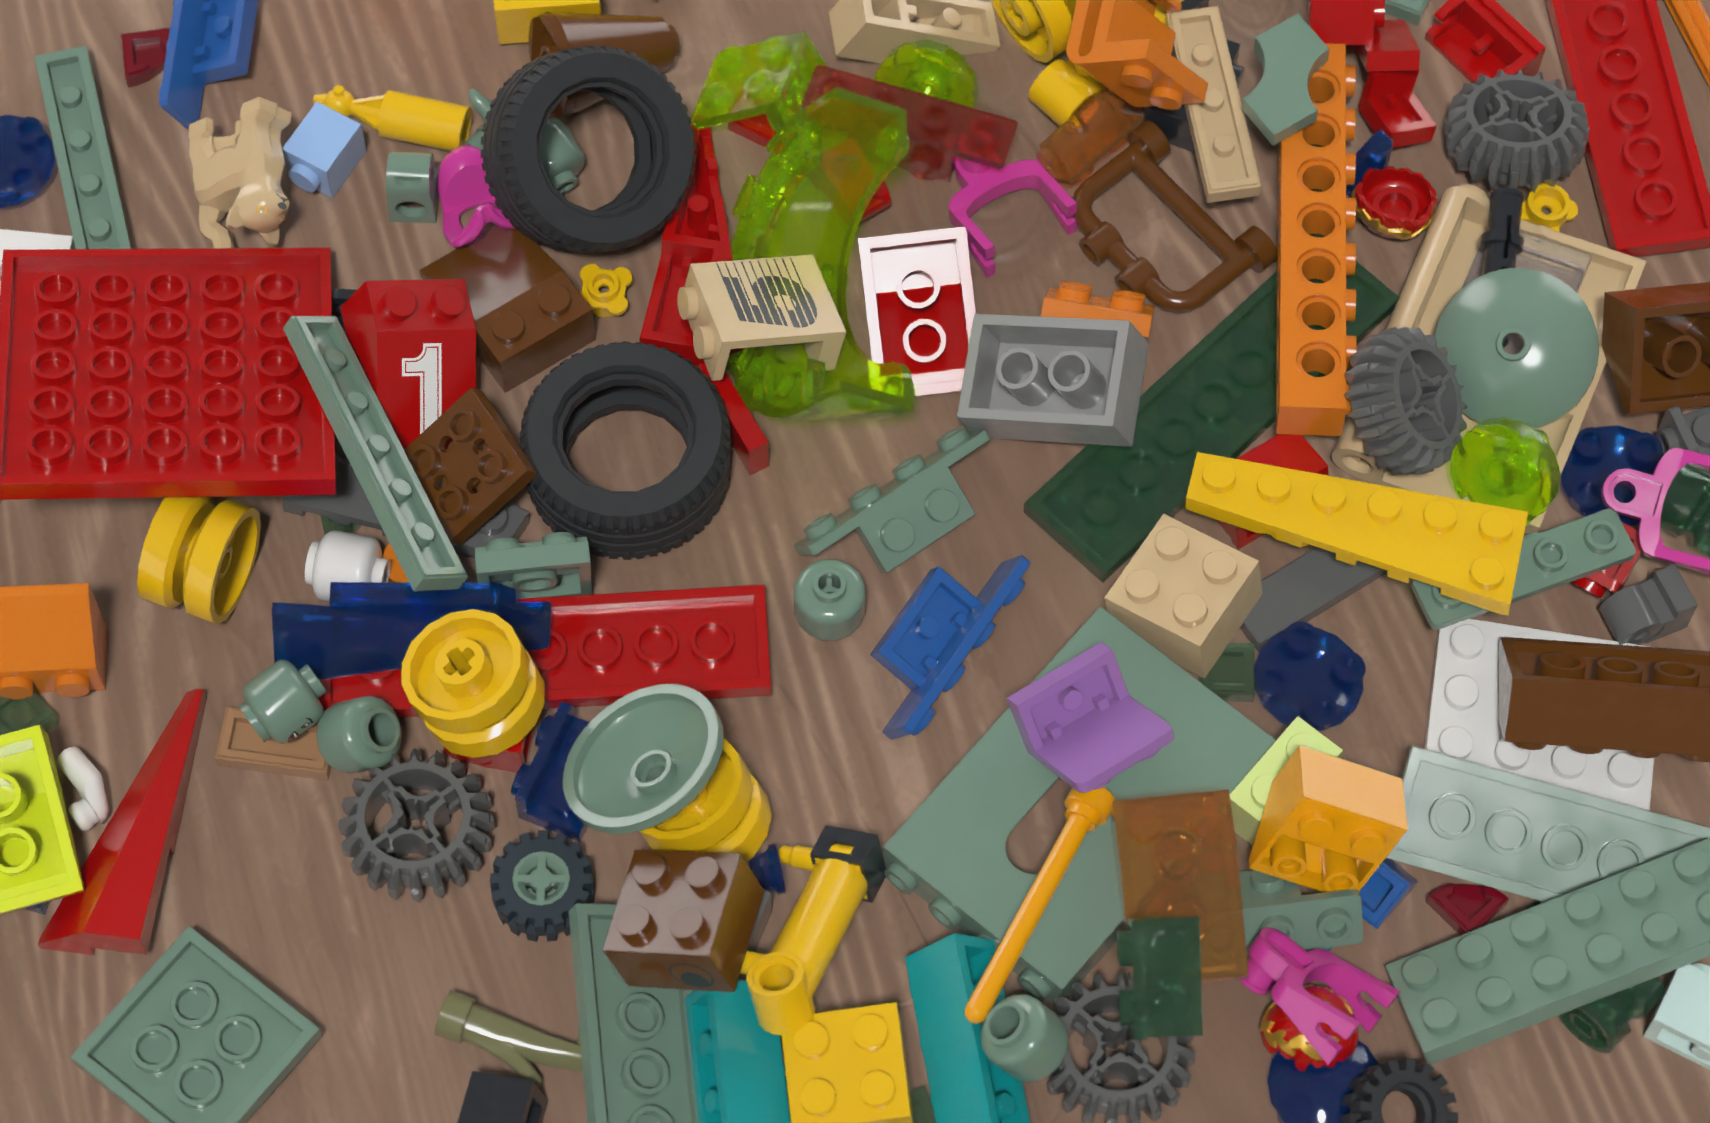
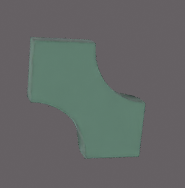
[1242,13,1329,145]

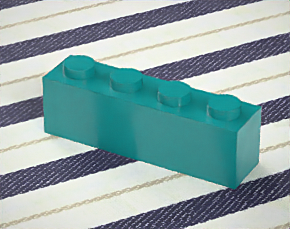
[905,933,1030,1123]
[685,980,791,1123]

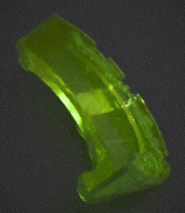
[725,87,915,420]

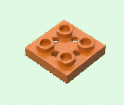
[1041,281,1155,337]

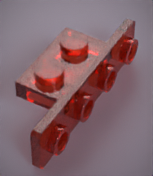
[802,65,1017,182]

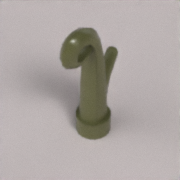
[435,990,583,1087]

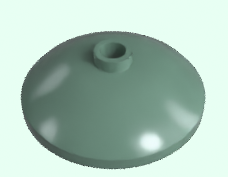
[1434,268,1599,431]
[563,684,724,834]

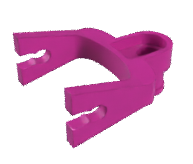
[949,131,1077,278]
[1601,448,1710,576]
[1237,927,1401,1065]

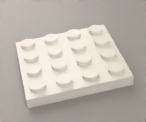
[1424,619,1656,810]

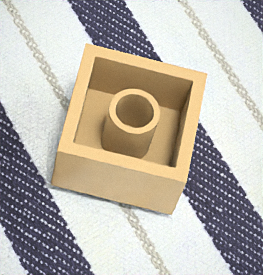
[1104,514,1263,679]

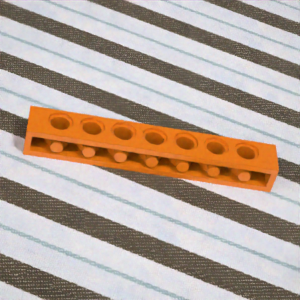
[1276,43,1356,436]

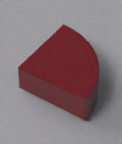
[121,28,170,88]
[1426,884,1509,936]

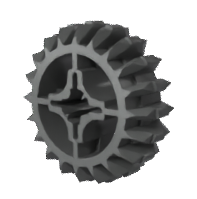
[1444,69,1589,192]
[1344,327,1468,475]
[338,747,494,903]
[1047,972,1196,1123]

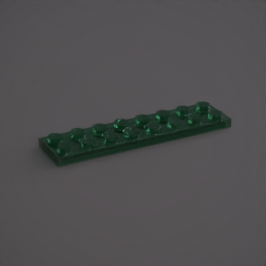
[1023,234,1399,583]

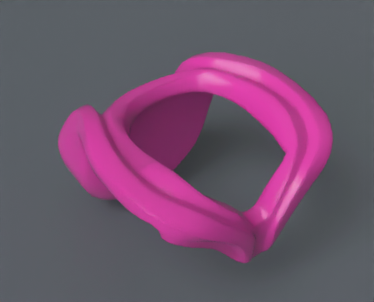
[437,145,515,247]

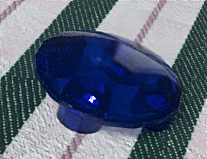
[0,115,55,208]
[1561,425,1667,525]
[1254,622,1366,731]
[1267,1040,1379,1123]

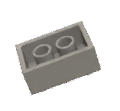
[957,314,1149,447]

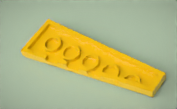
[1186,452,1528,616]

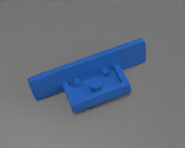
[159,0,258,129]
[870,555,1031,740]

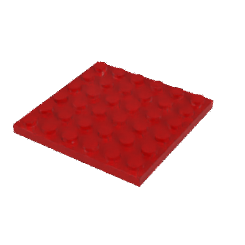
[0,247,336,500]

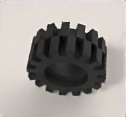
[1341,1058,1458,1123]

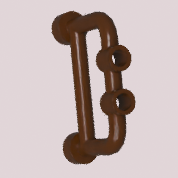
[1073,120,1277,313]

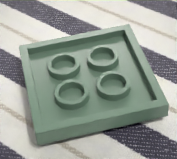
[70,926,322,1123]

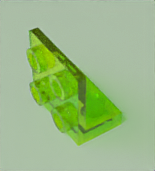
[691,31,834,151]

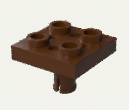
[404,387,537,546]

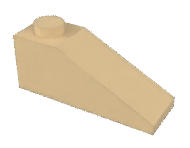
[829,0,1001,64]

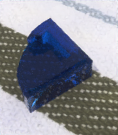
[1346,129,1393,198]

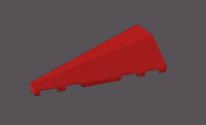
[640,118,744,366]
[38,689,207,955]

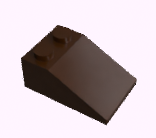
[419,226,596,393]

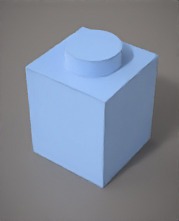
[282,102,367,199]

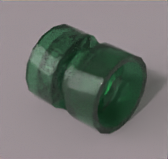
[1660,466,1710,557]
[1558,976,1665,1054]

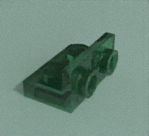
[1117,916,1203,1040]

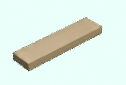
[1165,6,1261,203]

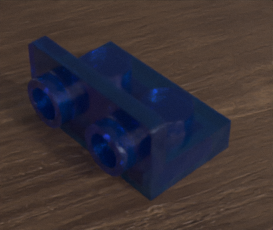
[511,701,589,843]

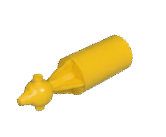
[313,85,473,151]

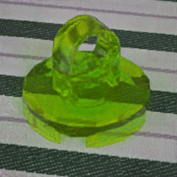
[872,39,979,144]
[1450,417,1561,524]

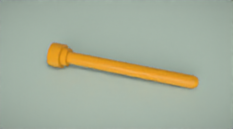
[964,787,1116,1024]

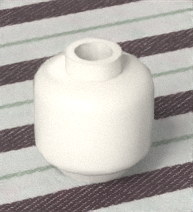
[305,530,391,608]

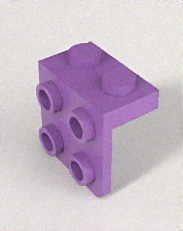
[1007,642,1175,793]

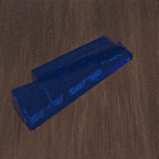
[272,582,552,680]

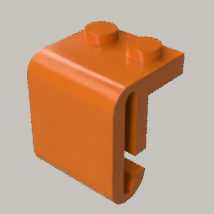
[1066,0,1208,110]

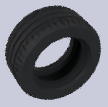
[480,45,696,253]
[520,341,732,560]

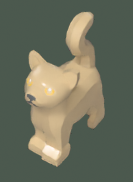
[188,97,291,248]

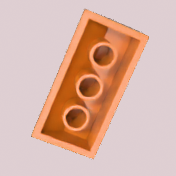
[0,583,108,700]

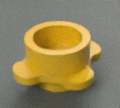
[1521,182,1578,232]
[580,264,632,318]

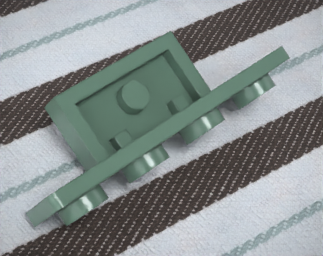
[794,426,991,573]
[1411,508,1636,630]
[1129,870,1364,971]

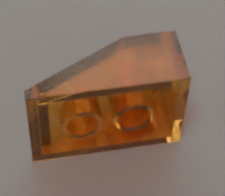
[1110,790,1249,990]

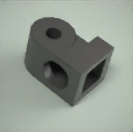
[1599,563,1698,645]

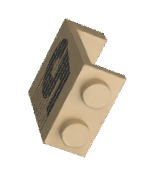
[677,254,846,381]

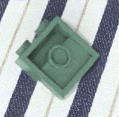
[475,532,592,601]

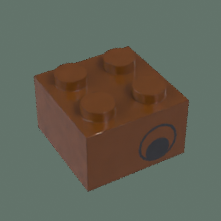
[602,849,765,992]

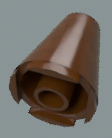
[528,12,680,117]

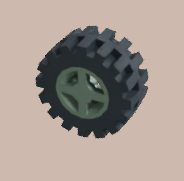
[490,830,595,942]

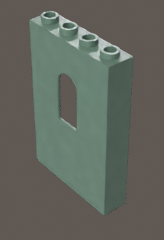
[883,606,1276,1004]

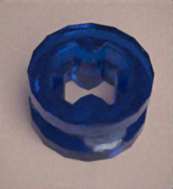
[748,843,785,895]

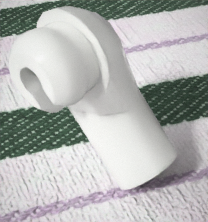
[56,747,109,831]

